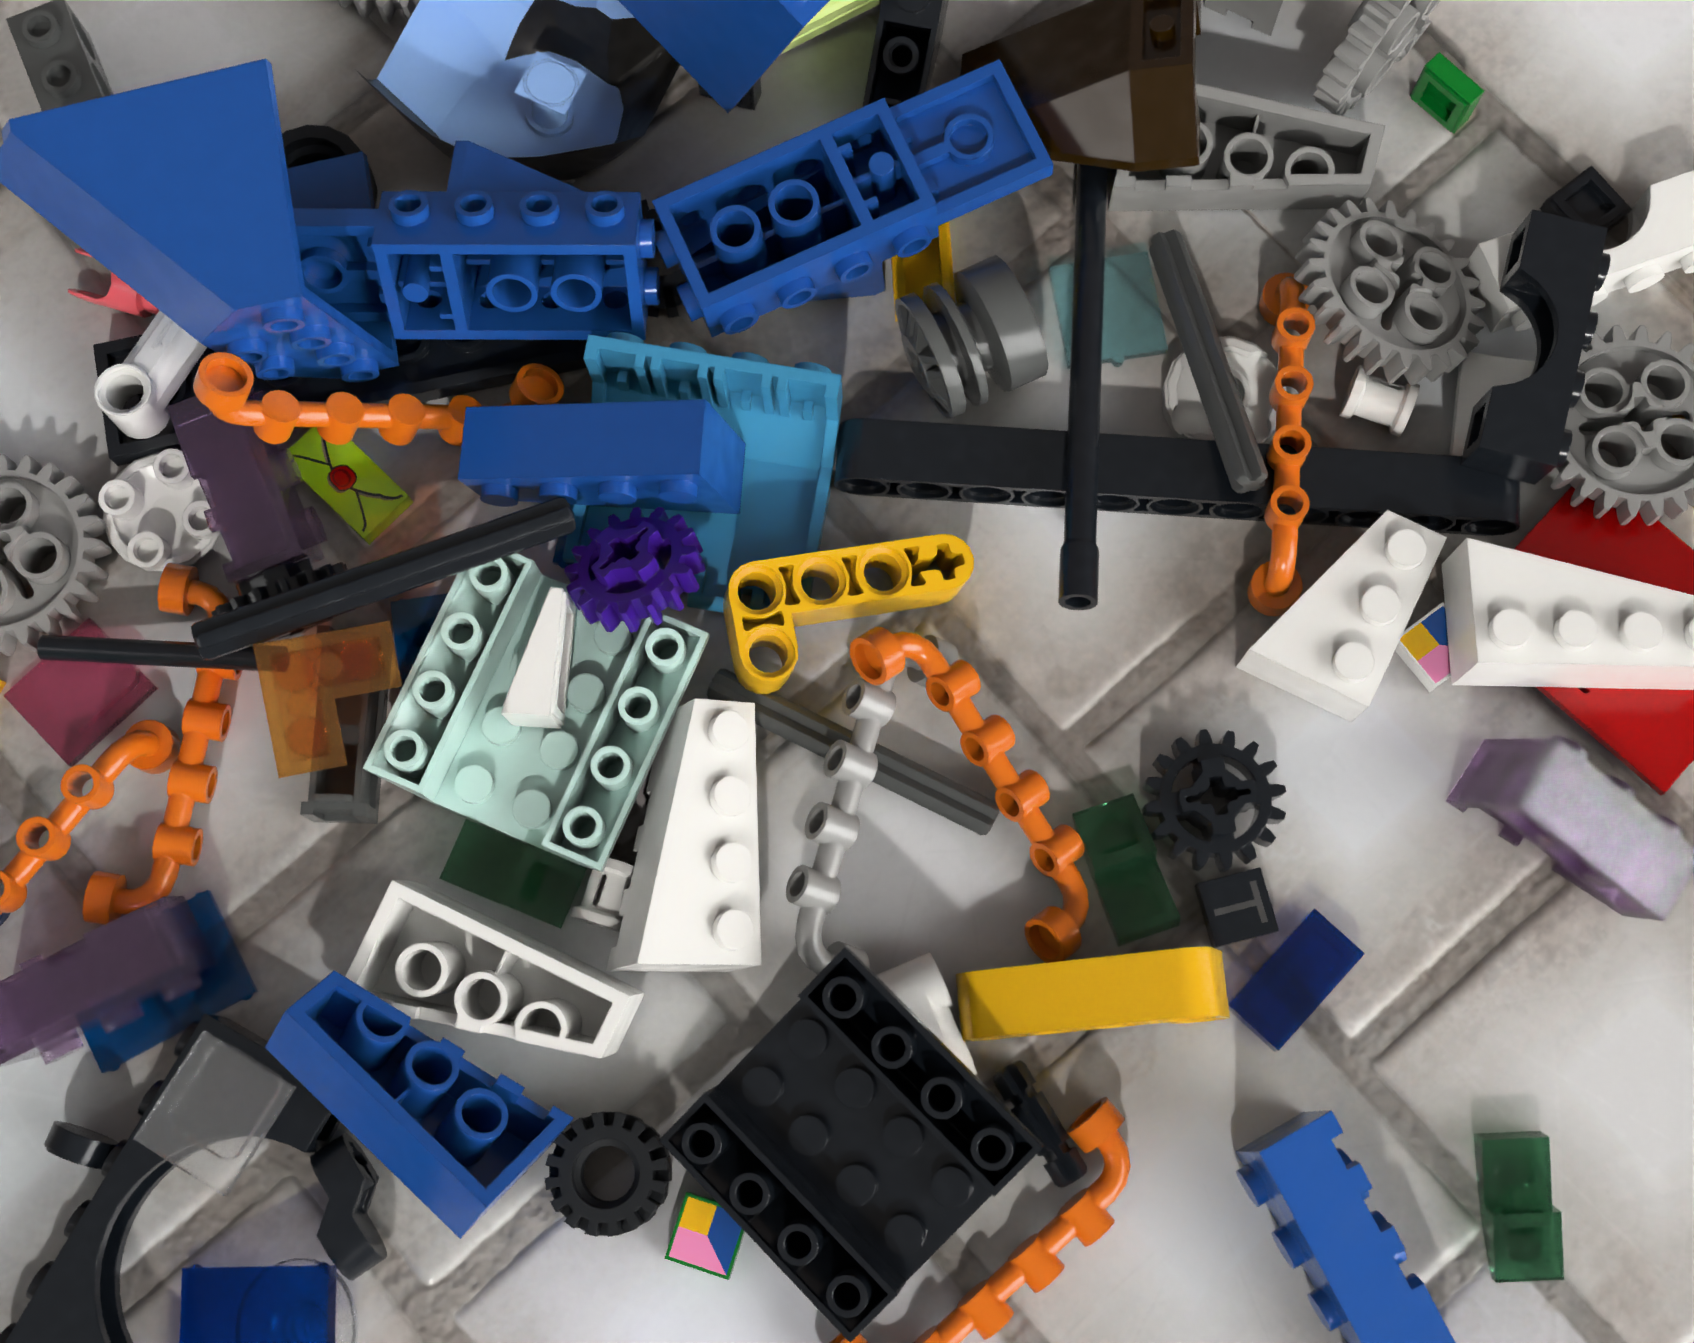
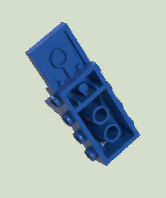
[652,59,1053,337]
[293,141,660,340]

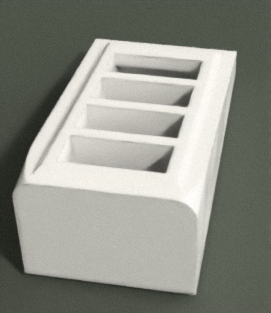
[502,587,576,729]

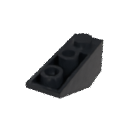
[862,0,949,108]

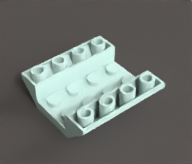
[363,553,710,872]

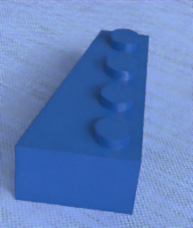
[458,399,746,514]
[265,970,574,1239]
[1235,1110,1456,1343]

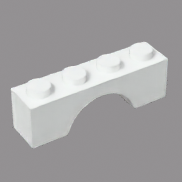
[1462,170,1694,333]

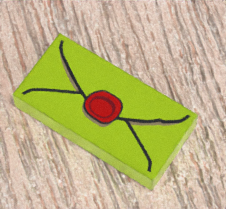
[280,427,414,545]

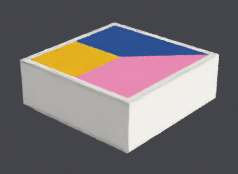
[1395,602,1451,693]

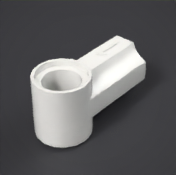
[94,310,207,439]
[876,952,978,1075]

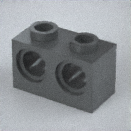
[6,0,113,111]

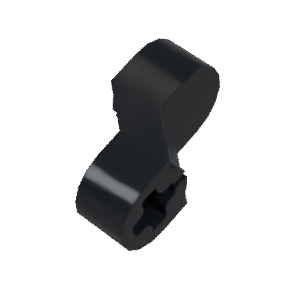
[310,1133,387,1281]

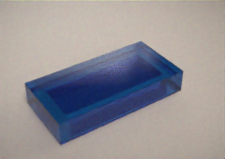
[1228,908,1365,1052]

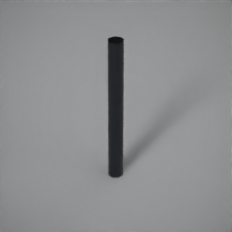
[37,635,290,672]

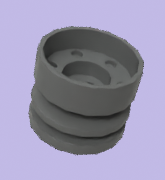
[895,255,1048,419]

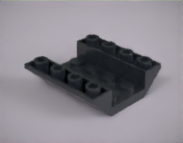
[659,946,1044,1343]

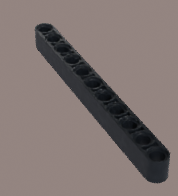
[834,418,1520,536]

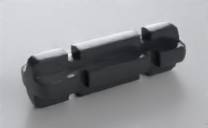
[993,1060,1087,1188]

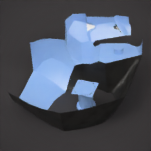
[358,0,680,181]

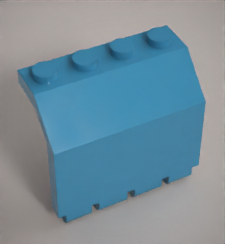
[562,332,843,613]

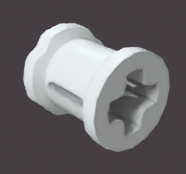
[1339,364,1420,437]
[570,858,634,932]

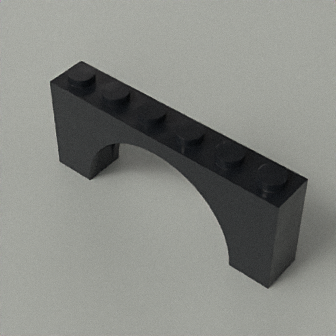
[0,1013,341,1343]

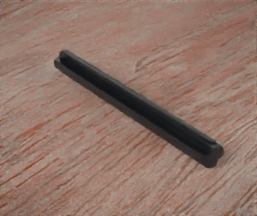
[191,497,576,661]

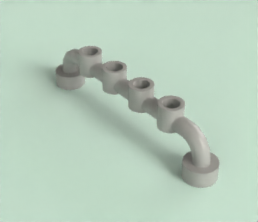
[786,635,958,975]

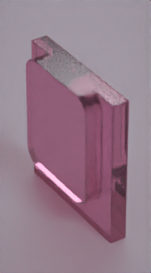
[3,618,158,767]

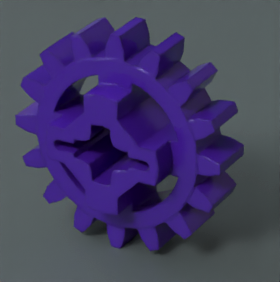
[564,507,706,633]

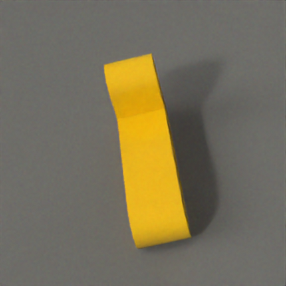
[723,534,974,694]
[955,947,1230,1042]

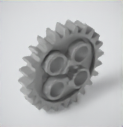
[1313,0,1441,116]
[1294,198,1485,386]
[1550,325,1694,526]
[0,454,112,656]

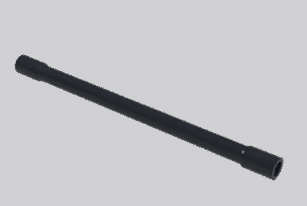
[1058,164,1108,610]

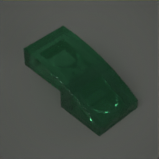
[1072,793,1181,947]
[439,819,587,929]
[1474,1131,1564,1283]

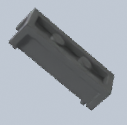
[300,625,393,824]

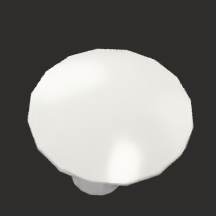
[98,449,226,572]

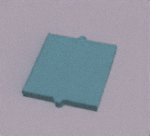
[1049,251,1168,369]

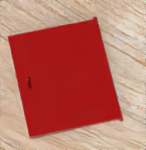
[1514,486,1694,796]

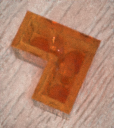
[253,621,402,778]

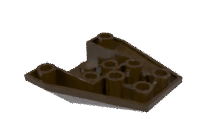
[960,0,1201,172]

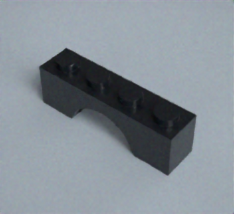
[1460,209,1611,485]

